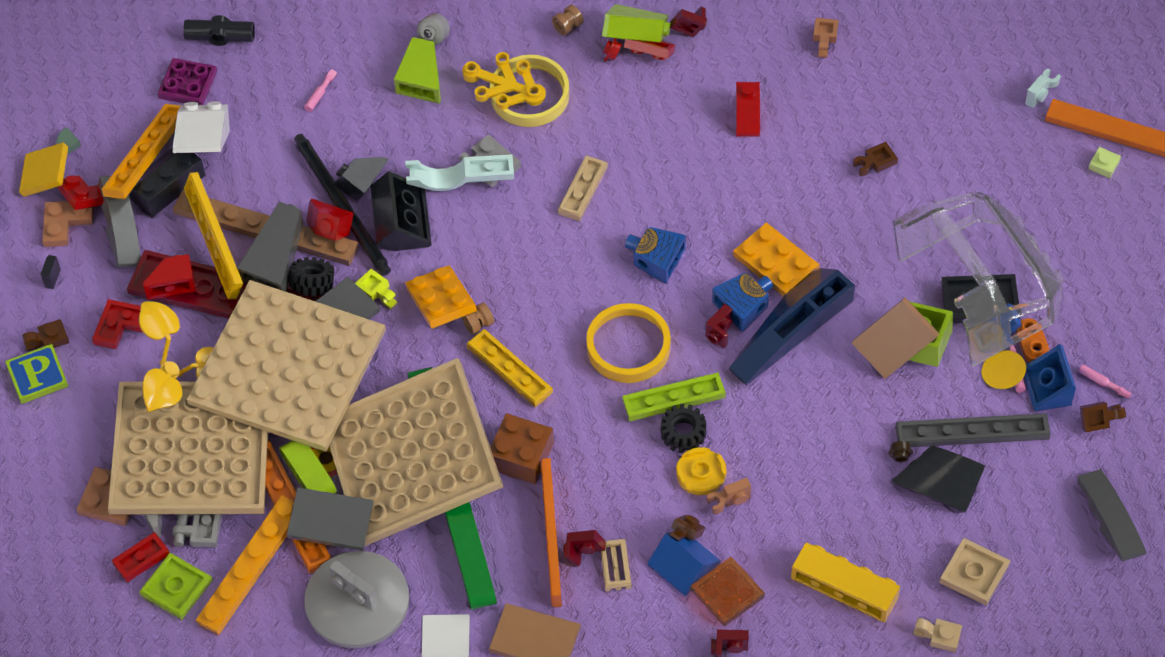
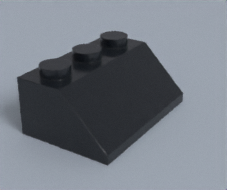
[129,148,205,218]
[370,171,432,251]

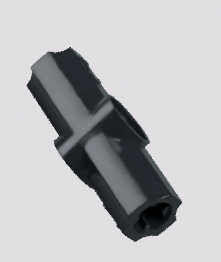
[183,15,255,46]

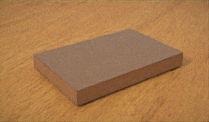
[851,297,939,379]
[489,603,581,657]

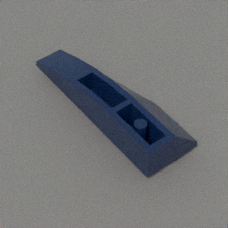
[729,268,855,385]

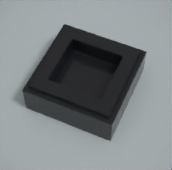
[40,255,61,289]

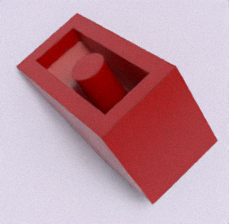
[736,82,760,137]
[306,198,353,241]
[143,254,196,300]

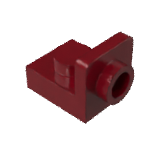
[670,6,707,37]
[705,304,733,349]
[563,530,606,567]
[711,629,749,657]

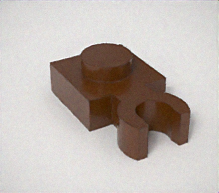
[853,142,898,176]

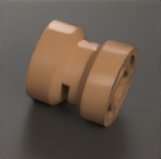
[552,4,584,36]
[461,302,495,335]

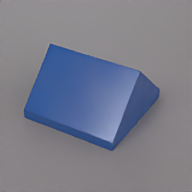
[1024,344,1076,411]
[648,532,721,597]

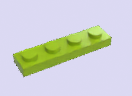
[622,372,726,422]

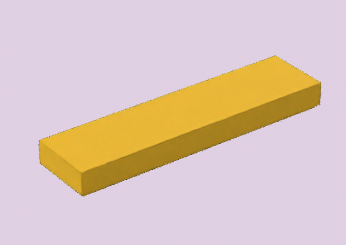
[466,329,553,407]

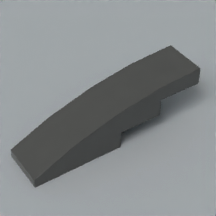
[98,176,141,268]
[1078,469,1146,562]

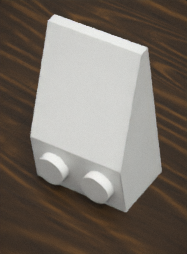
[173,101,230,153]

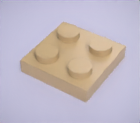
[939,538,1011,606]

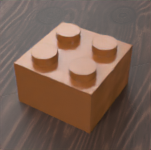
[490,413,554,485]

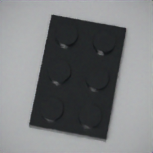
[941,274,1021,323]

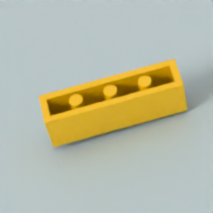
[791,542,900,623]

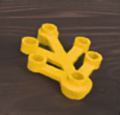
[462,52,546,110]

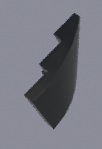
[891,445,985,513]

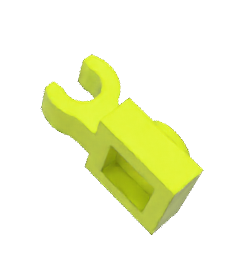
[355,269,397,309]

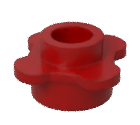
[603,38,622,62]

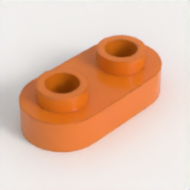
[1016,318,1049,363]

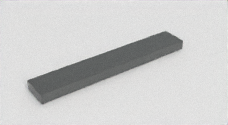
[895,413,1050,447]

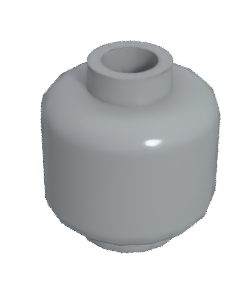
[416,13,450,45]

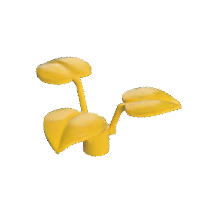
[139,301,214,412]

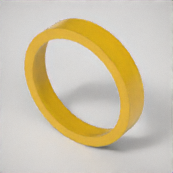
[586,303,671,383]

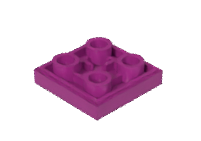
[158,58,217,105]

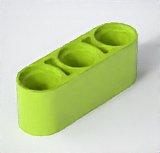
[279,440,337,494]

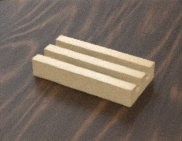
[600,539,631,592]

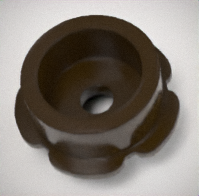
[888,441,913,462]

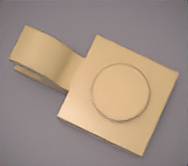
[913,618,962,653]

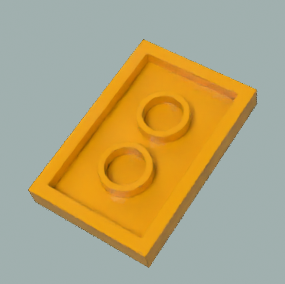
[733,222,820,296]
[405,265,477,329]

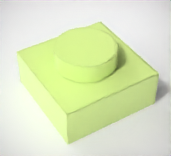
[1089,147,1121,178]

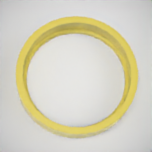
[490,55,569,127]

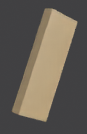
[558,155,608,221]

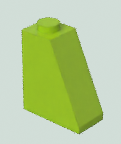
[602,4,671,42]
[394,37,441,104]

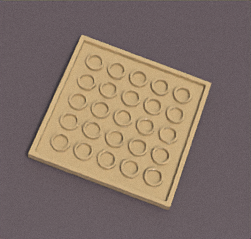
[187,280,386,452]
[329,358,503,547]
[108,382,268,514]

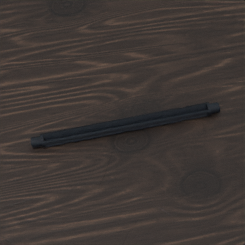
[294,134,391,276]

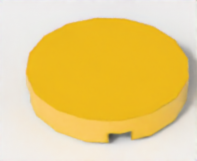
[676,447,727,495]

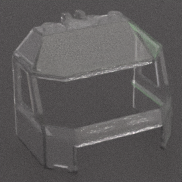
[892,190,1064,367]

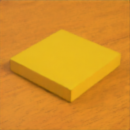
[19,142,68,197]

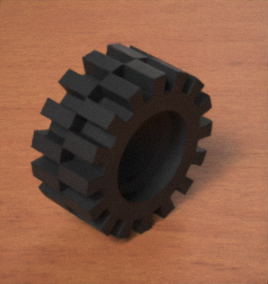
[289,257,335,296]
[661,404,706,453]

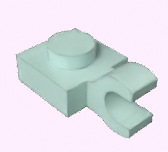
[1025,69,1061,108]

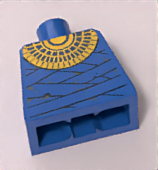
[625,227,686,284]
[712,273,773,332]

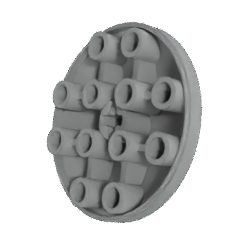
[304,551,409,648]

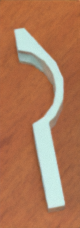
[405,154,514,191]

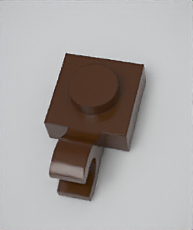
[22,319,69,351]
[1080,401,1126,432]
[670,515,706,541]

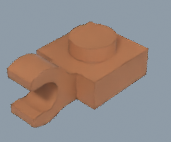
[813,18,839,58]
[707,477,751,514]

